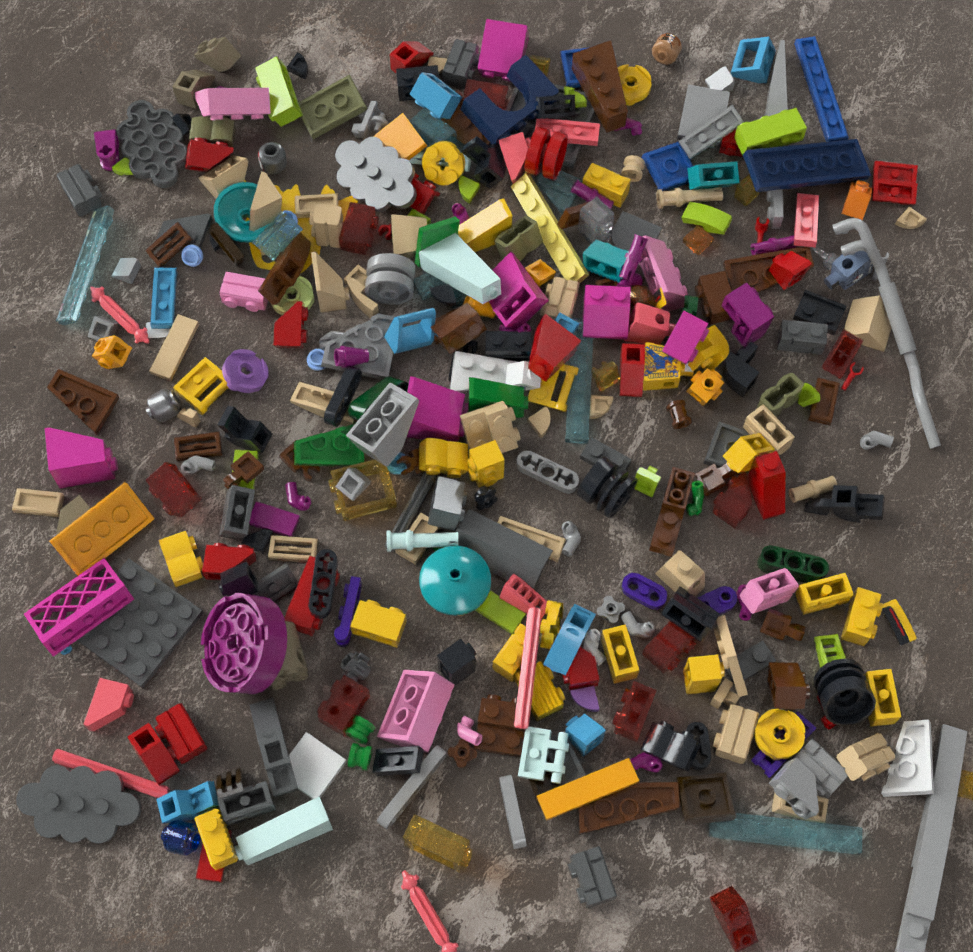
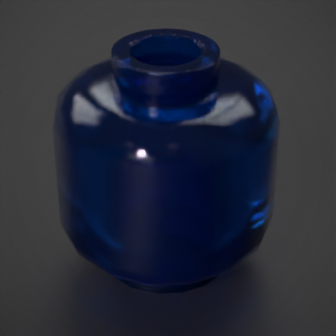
[161,820,201,856]

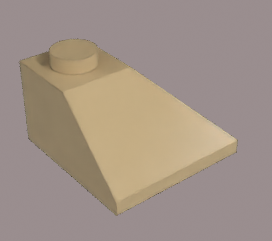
[198,155,248,199]
[311,252,350,313]

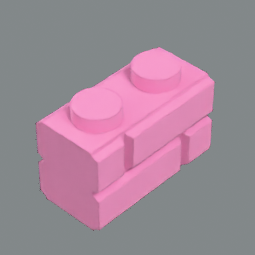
[220,272,268,312]
[740,568,799,614]

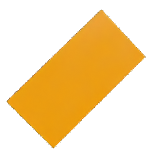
[49,482,155,576]

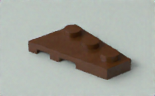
[428,90,491,146]
[47,369,119,435]

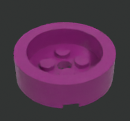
[201,593,287,694]

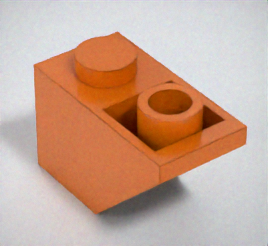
[842,180,872,220]

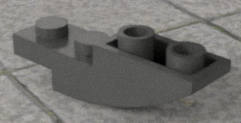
[250,698,299,798]

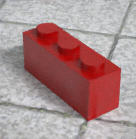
[284,556,340,636]

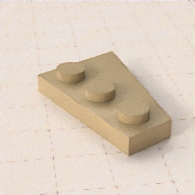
[713,615,748,697]

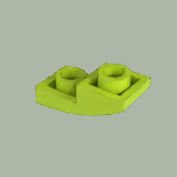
[682,202,732,235]

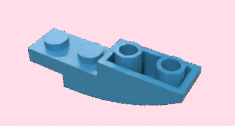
[543,604,596,676]

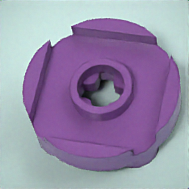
[222,349,268,393]

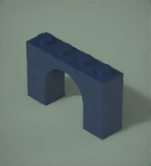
[461,55,560,145]

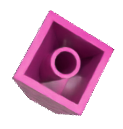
[477,19,529,82]
[407,377,469,442]
[45,428,118,489]

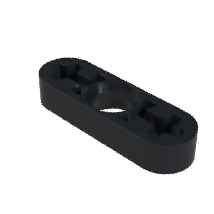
[324,366,362,427]
[309,549,338,619]

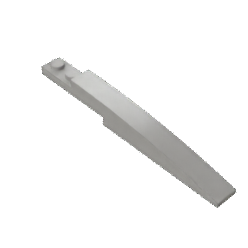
[763,40,789,229]
[895,724,967,952]

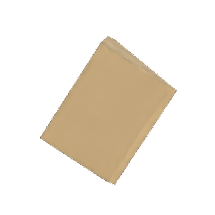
[249,171,282,231]
[841,295,891,352]

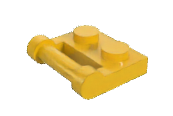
[173,357,229,415]
[528,364,579,412]

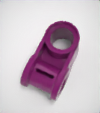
[94,129,120,171]

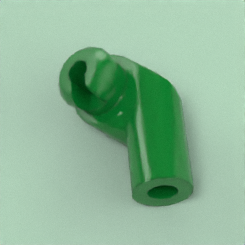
[686,481,704,516]

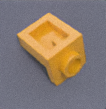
[525,259,556,288]

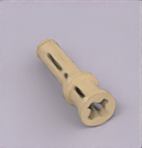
[656,187,723,209]

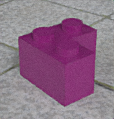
[721,282,774,347]

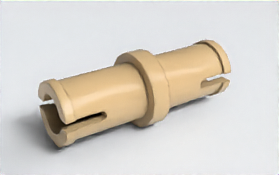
[789,476,837,503]

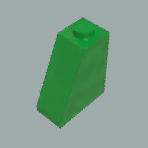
[469,377,528,418]

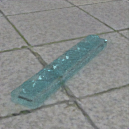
[56,205,115,325]
[565,318,593,444]
[708,813,863,855]

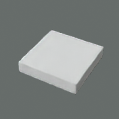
[289,732,347,799]

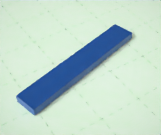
[794,36,849,142]

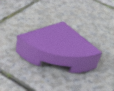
[570,686,599,712]

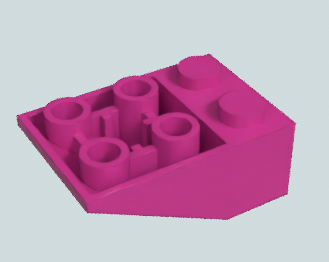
[489,252,549,329]

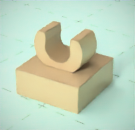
[710,678,740,709]

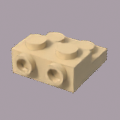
[460,401,521,453]

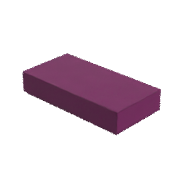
[249,501,300,537]

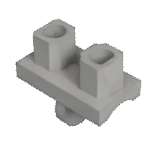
[352,101,389,140]

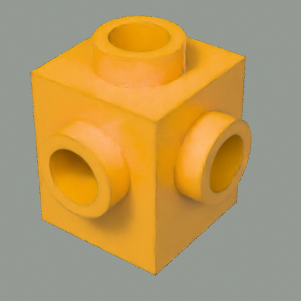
[92,335,132,369]
[686,368,724,406]

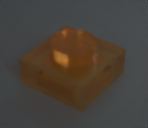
[683,225,714,255]

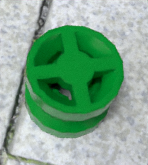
[345,715,376,745]
[348,742,373,771]

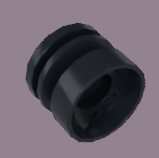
[577,456,638,519]
[813,659,876,726]

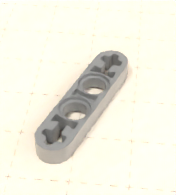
[377,745,448,830]

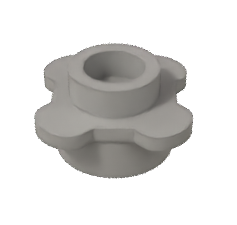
[597,596,625,623]

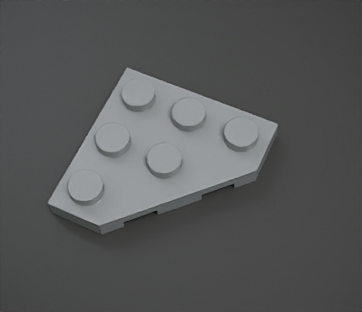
[321,313,394,380]

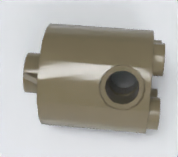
[270,621,308,690]

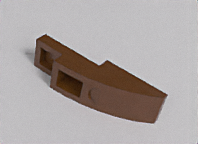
[258,228,311,306]
[649,467,695,557]

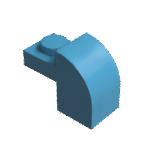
[156,781,219,823]

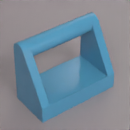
[730,37,776,83]
[384,308,436,354]

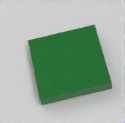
[415,216,460,267]

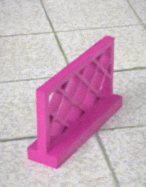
[24,558,134,657]

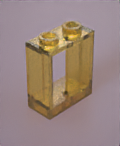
[328,459,397,521]
[403,814,473,873]

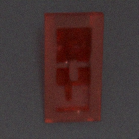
[821,329,864,379]

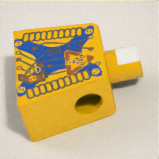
[643,342,694,391]

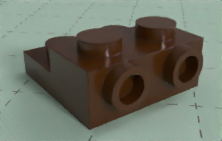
[474,694,526,757]

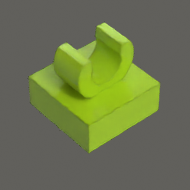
[635,466,661,497]

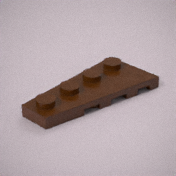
[723,247,814,293]
[578,782,680,835]

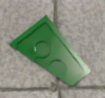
[294,423,365,467]

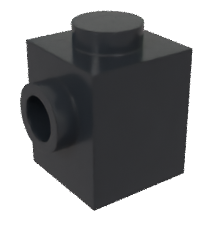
[219,561,258,597]

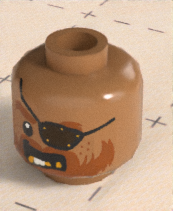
[652,33,682,65]

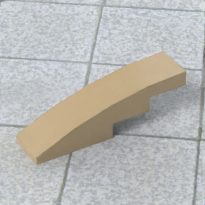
[290,382,358,426]

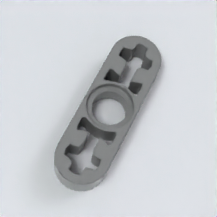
[517,451,579,494]
[499,775,527,849]

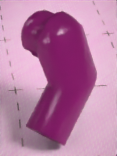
[630,752,663,773]

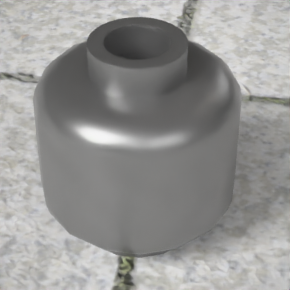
[146,389,182,422]

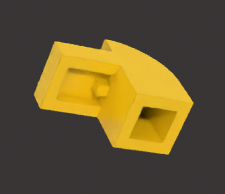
[688,325,729,371]

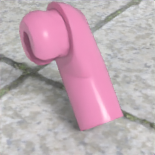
[457,716,482,746]

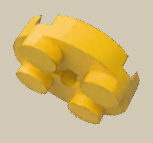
[618,64,652,106]
[422,141,465,185]
[540,600,564,649]
[754,709,805,760]

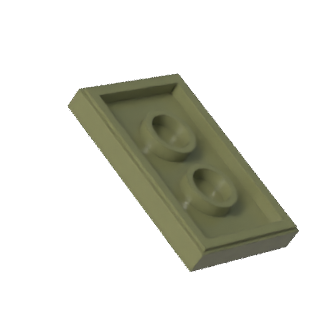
[298,74,368,139]

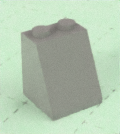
[677,84,730,148]

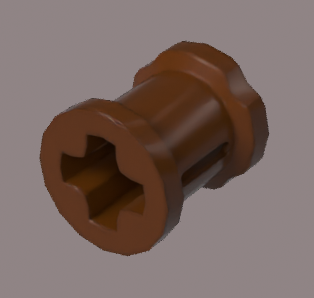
[666,400,692,429]

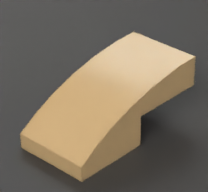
[346,275,379,319]

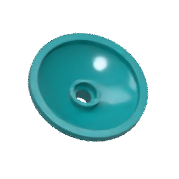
[214,182,279,243]
[419,546,491,616]

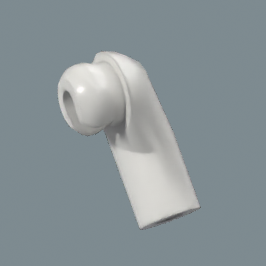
[583,629,606,666]

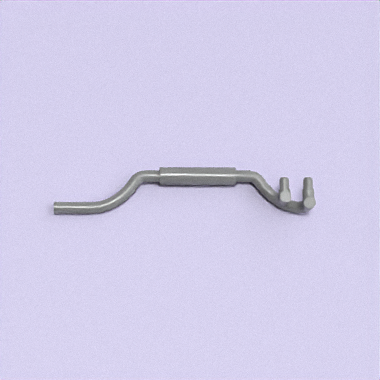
[832,218,941,449]

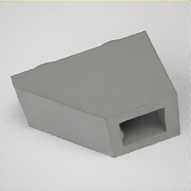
[769,758,819,820]

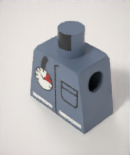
[824,239,873,290]

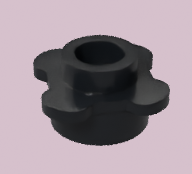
[474,487,498,510]

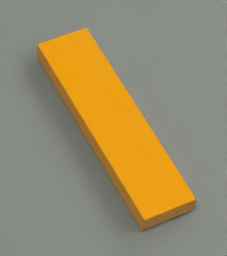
[537,758,639,821]

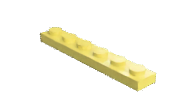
[511,173,589,283]

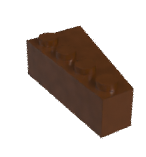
[572,40,628,133]

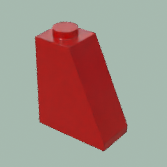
[528,314,581,382]
[746,451,786,520]

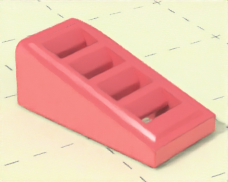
[499,574,547,620]

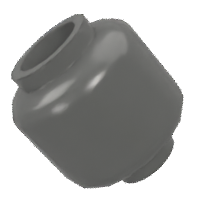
[258,142,287,174]

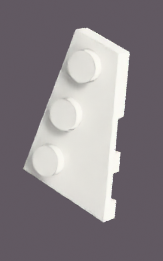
[450,351,517,392]
[881,720,934,797]

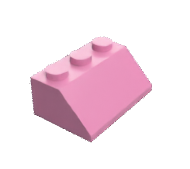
[195,88,271,120]
[639,236,688,312]
[377,670,454,753]

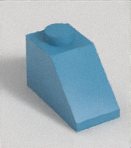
[565,714,606,757]

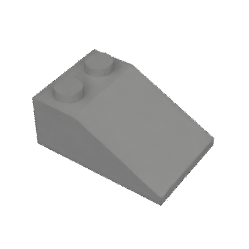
[346,383,419,467]

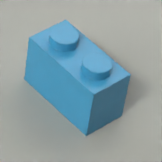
[410,72,462,120]

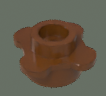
[448,738,477,768]

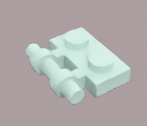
[518,727,569,784]

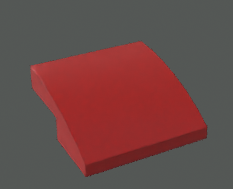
[872,161,918,205]

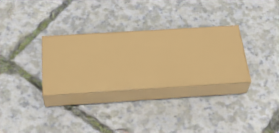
[150,314,199,381]
[497,516,566,562]

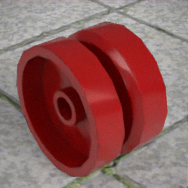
[525,126,568,181]

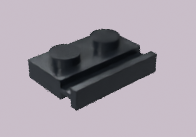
[793,290,847,335]

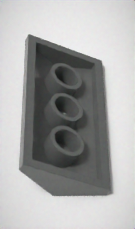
[456,509,553,589]

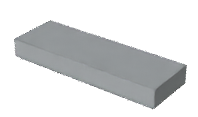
[678,105,744,160]

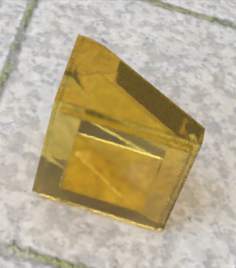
[734,174,759,206]

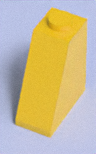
[458,198,513,252]

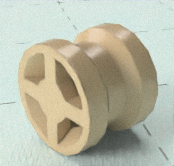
[621,155,645,182]

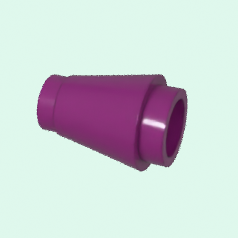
[334,346,369,369]

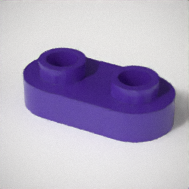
[621,573,667,610]
[698,586,737,615]

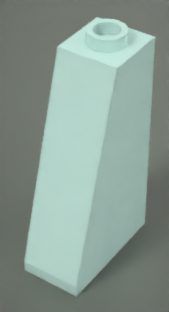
[419,233,501,304]
[234,797,333,865]

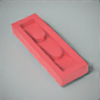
[535,118,600,146]
[794,193,819,248]

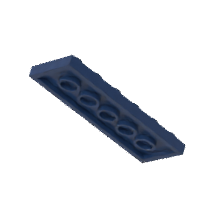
[743,139,871,192]

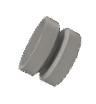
[365,253,415,305]

